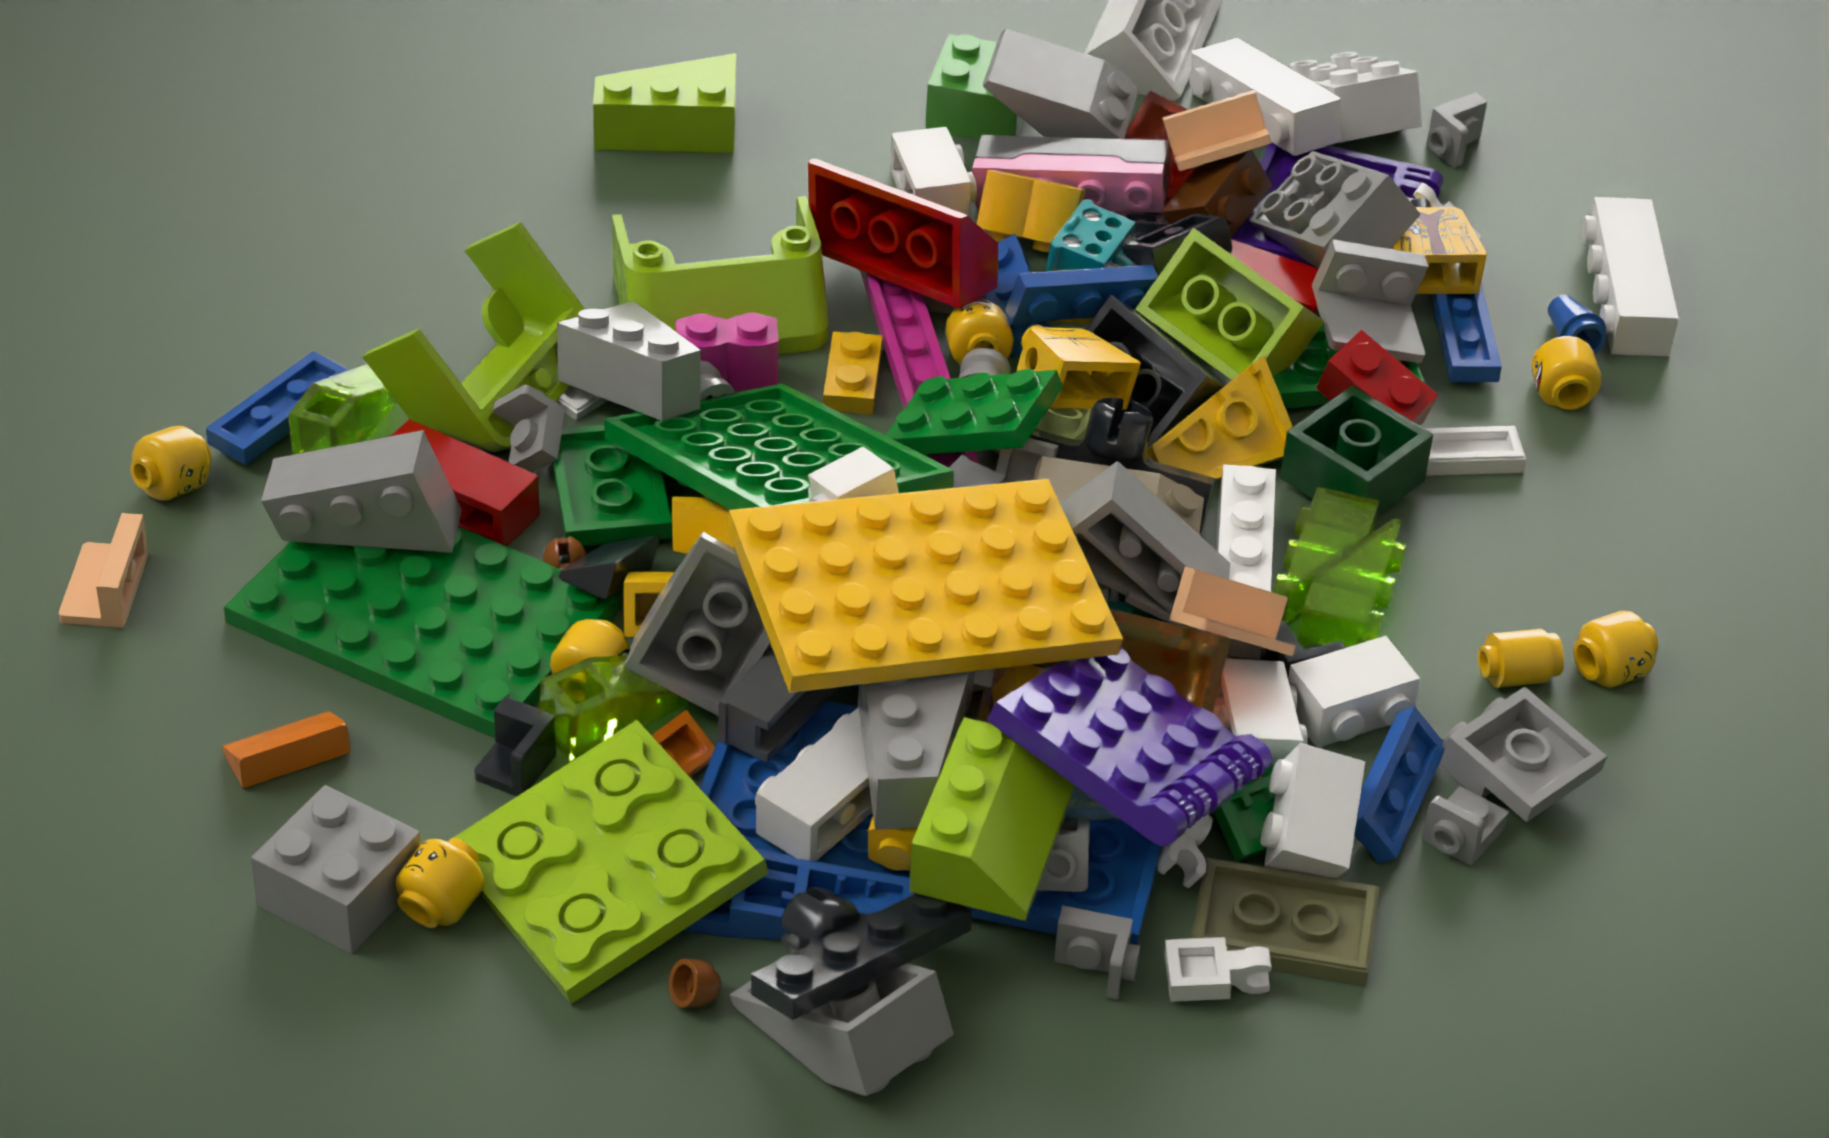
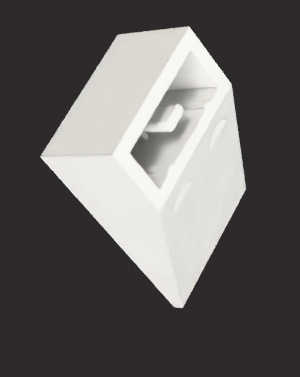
[1290,52,1422,143]

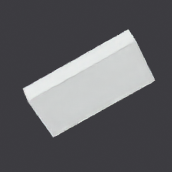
[1424,426,1526,476]

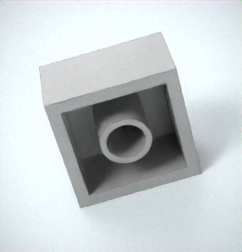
[251,785,421,954]

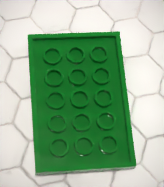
[604,383,954,510]
[224,527,621,739]

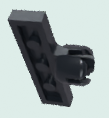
[1029,397,1216,533]
[751,887,972,1020]

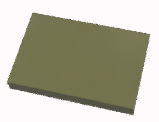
[1191,857,1379,987]

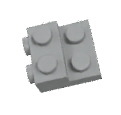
[1439,687,1607,822]

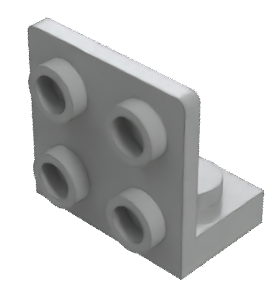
[1312,239,1428,363]

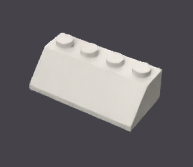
[1084,0,1221,101]

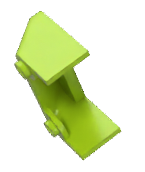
[612,196,829,354]
[362,221,585,452]

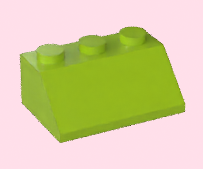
[1135,228,1325,380]
[909,717,1074,921]

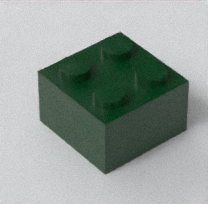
[1280,386,1434,529]

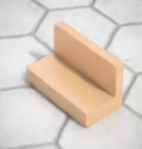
[1163,90,1272,171]
[59,513,149,628]
[1169,566,1296,656]

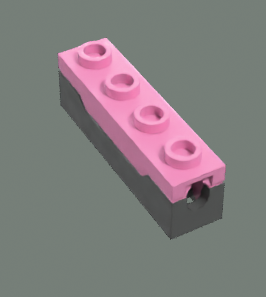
[972,135,1171,213]

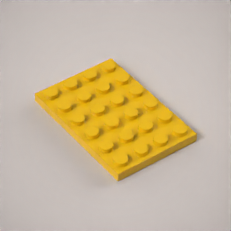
[726,479,1123,693]

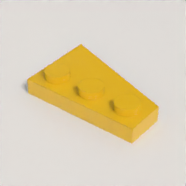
[1146,355,1293,481]

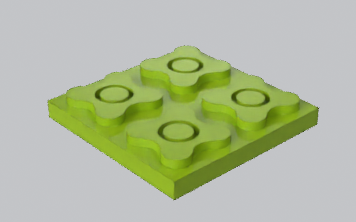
[447,720,768,1004]

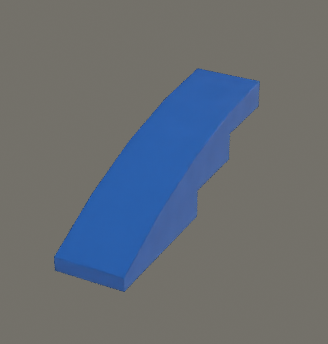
[683,859,914,940]

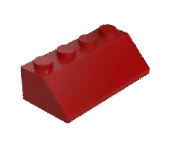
[808,159,998,309]

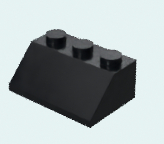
[1085,295,1226,449]

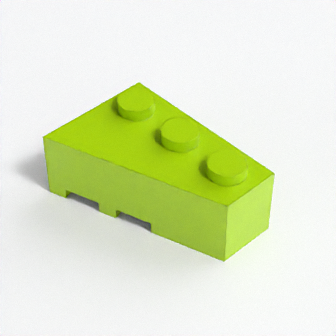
[593,53,736,153]

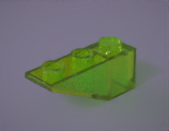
[289,364,397,455]
[1273,487,1379,626]
[1298,518,1407,648]
[539,655,691,761]

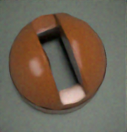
[543,537,586,569]
[669,959,722,1008]

